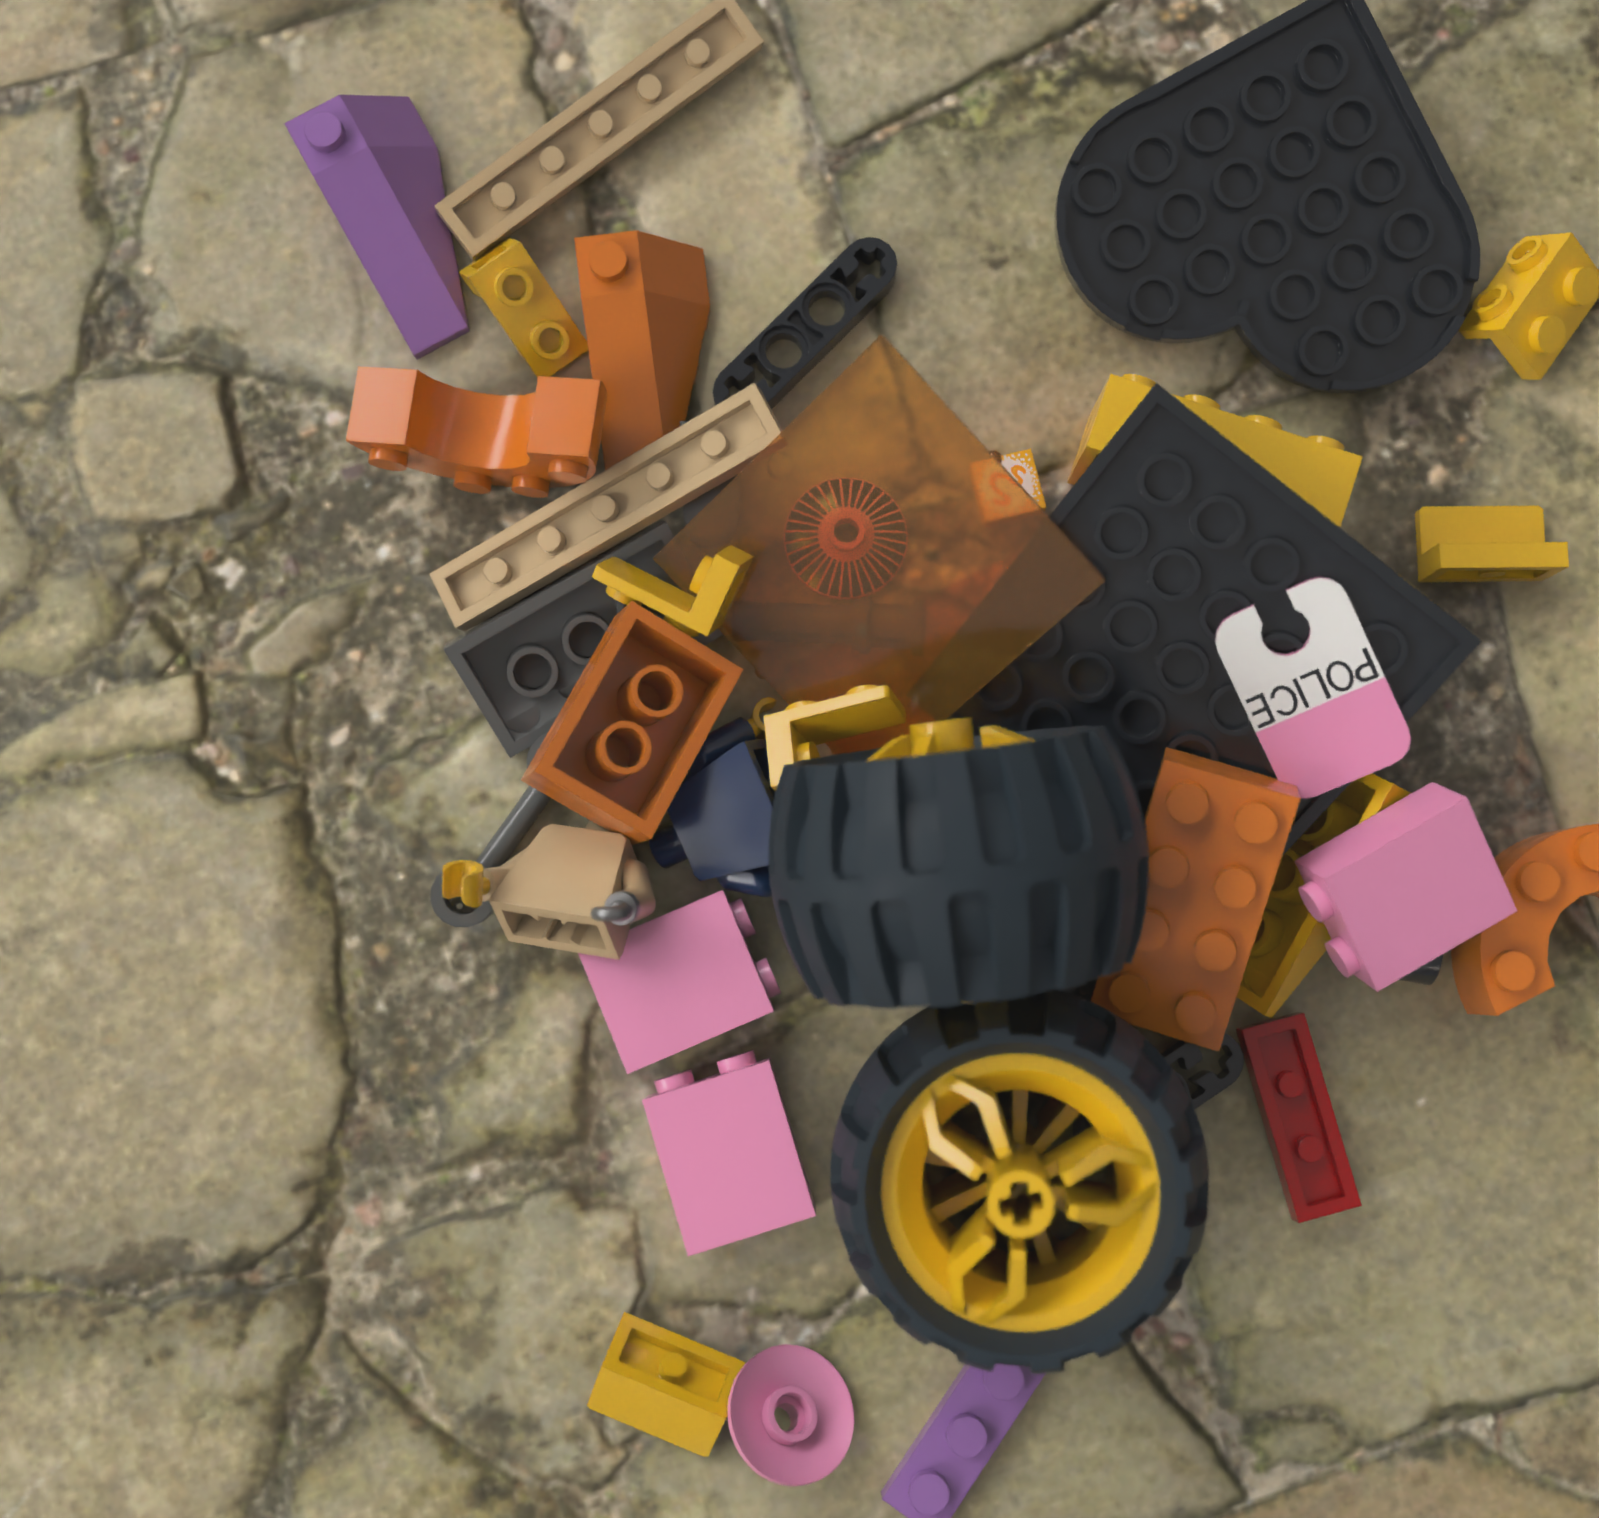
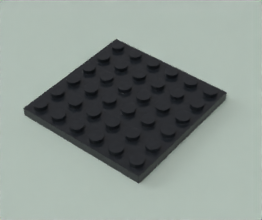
[907,383,1482,856]

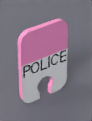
[1215,577,1411,799]

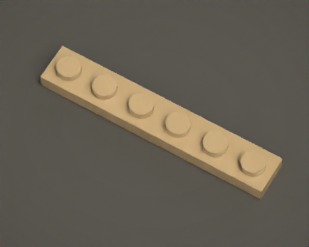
[434,0,764,261]
[429,383,789,632]

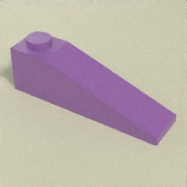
[284,94,470,360]

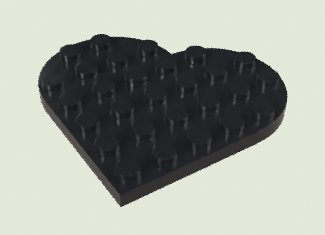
[1054,0,1480,394]

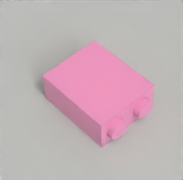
[1295,782,1517,992]
[578,890,781,1074]
[642,1050,816,1256]

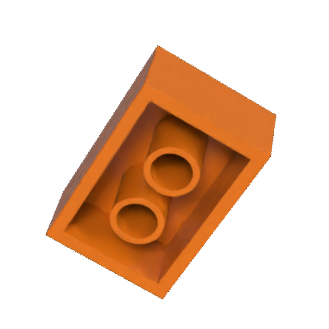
[521,601,744,845]

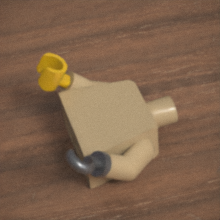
[442,820,656,960]

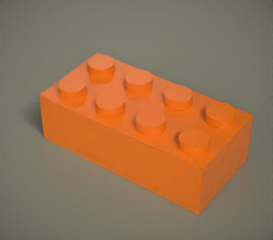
[1090,747,1300,1052]

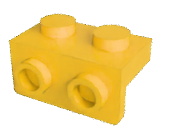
[1459,232,1599,380]

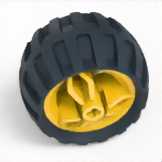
[768,718,1149,1009]
[830,990,1209,1375]

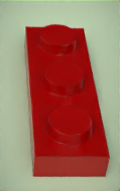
[1236,1012,1362,1223]

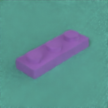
[881,1364,1045,1518]

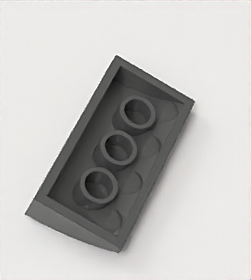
[443,520,728,758]

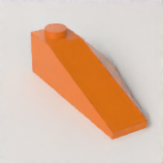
[574,230,711,470]

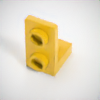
[459,238,588,378]
[592,545,754,637]
[764,685,907,792]

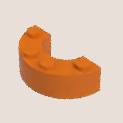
[346,366,607,498]
[1451,824,1599,1016]

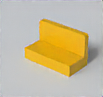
[1415,506,1569,582]
[587,1312,746,1457]

